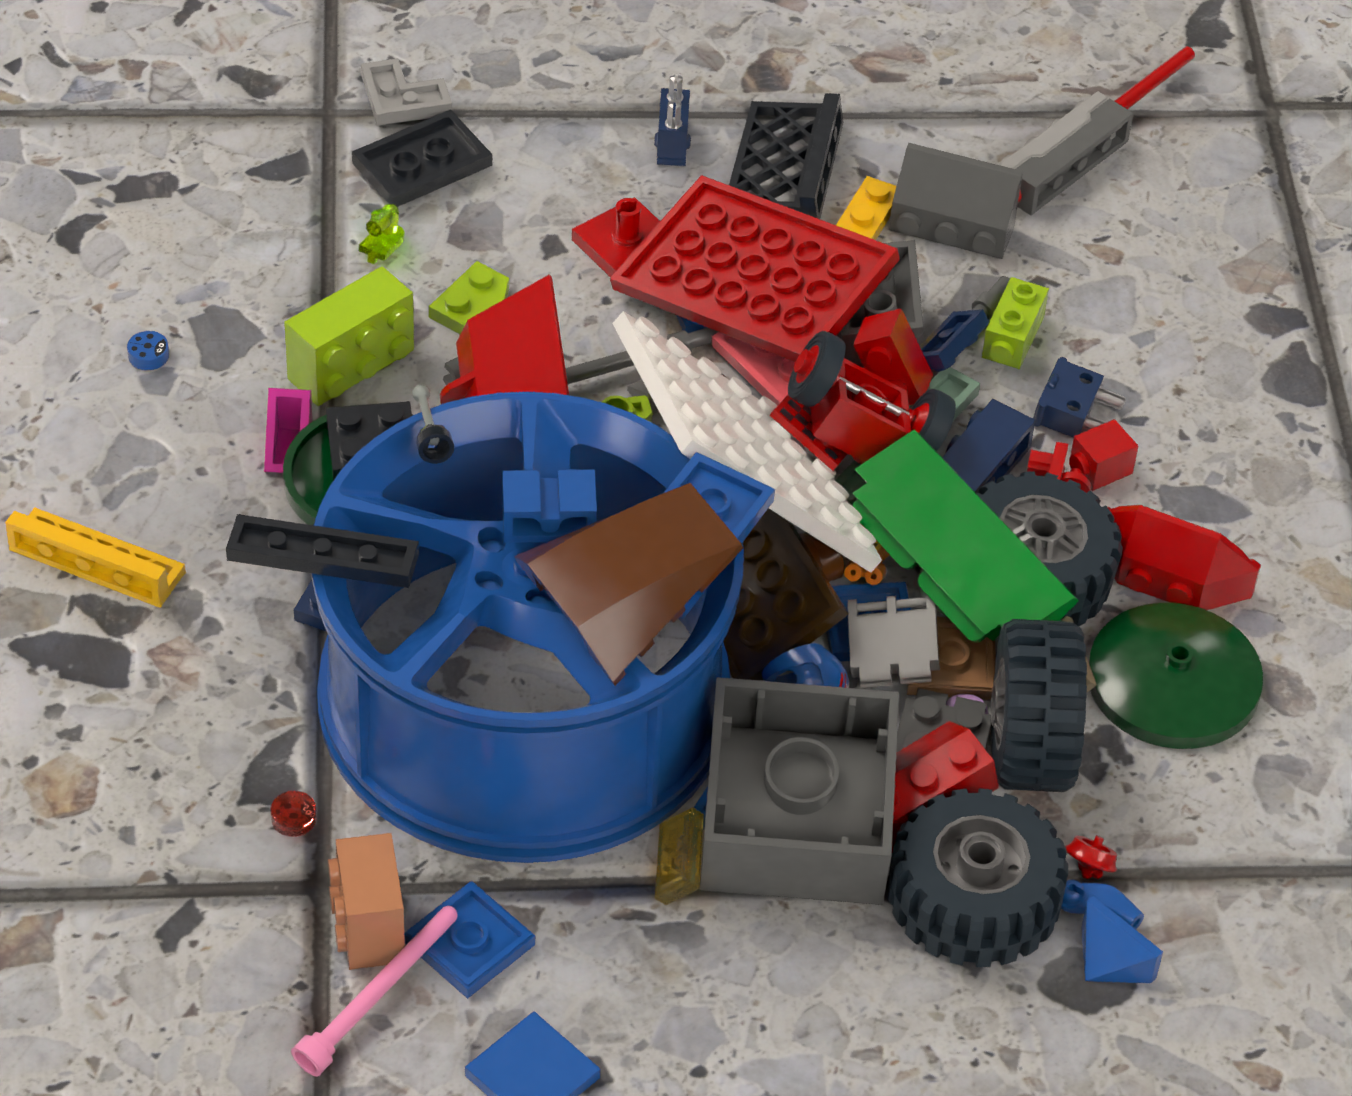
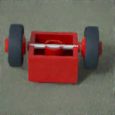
[788,331,956,464]

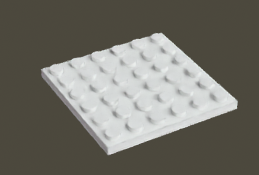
[612,311,882,573]

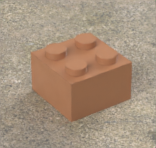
[328,833,405,970]

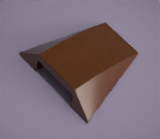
[514,483,743,686]

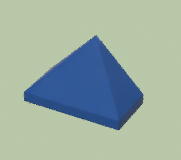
[1081,896,1163,983]

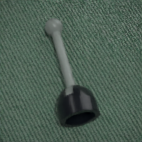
[412,385,454,464]

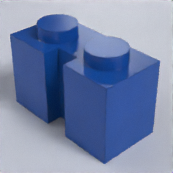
[502,469,597,543]

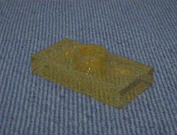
[655,807,704,905]

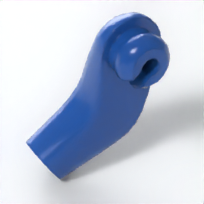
[1061,879,1144,929]

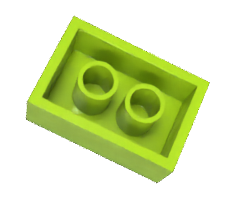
[284,266,414,406]

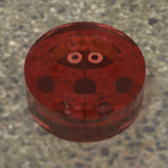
[270,791,317,837]

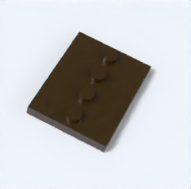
[723,508,849,681]

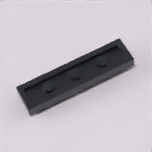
[226,514,419,588]

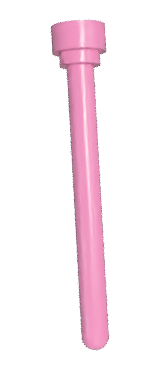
[291,906,458,1077]

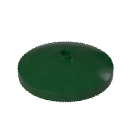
[1089,603,1263,749]

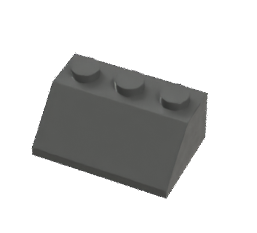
[889,143,1023,259]
[841,240,924,367]

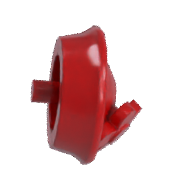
[1065,835,1117,879]

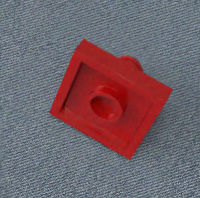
[571,197,660,277]

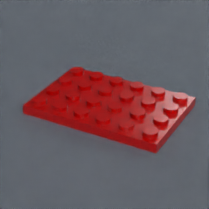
[610,175,900,362]

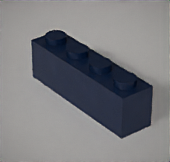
[942,399,1035,493]

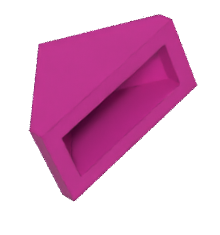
[264,388,313,473]

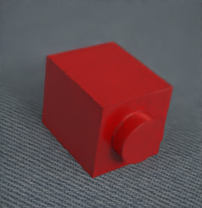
[1069,419,1139,491]

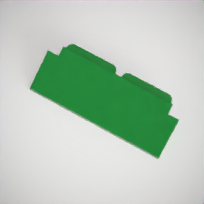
[852,430,1079,643]

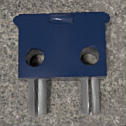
[654,74,691,166]
[1033,357,1125,438]

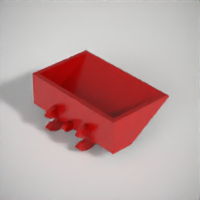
[439,274,569,404]

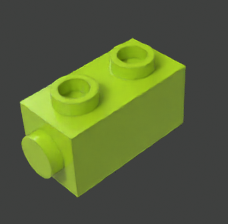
[982,277,1049,369]

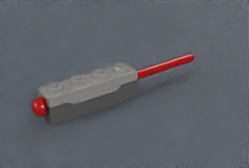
[999,46,1195,215]

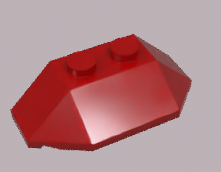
[1108,505,1261,610]

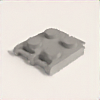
[848,594,940,688]

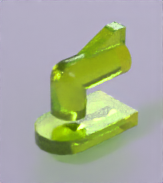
[358,203,405,264]

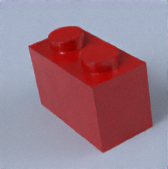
[853,308,933,405]

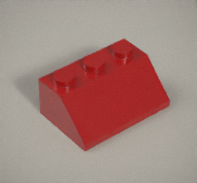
[892,721,999,853]

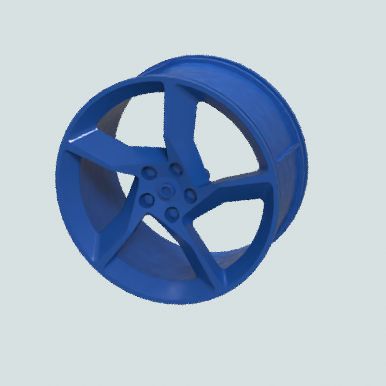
[311,392,744,863]

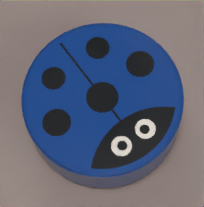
[127,331,169,370]

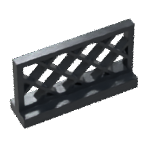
[729,93,844,219]

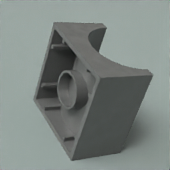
[700,677,899,905]

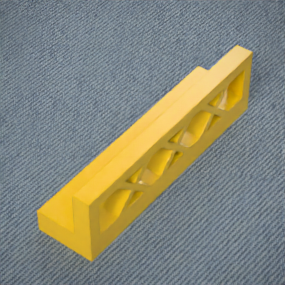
[5,507,186,608]

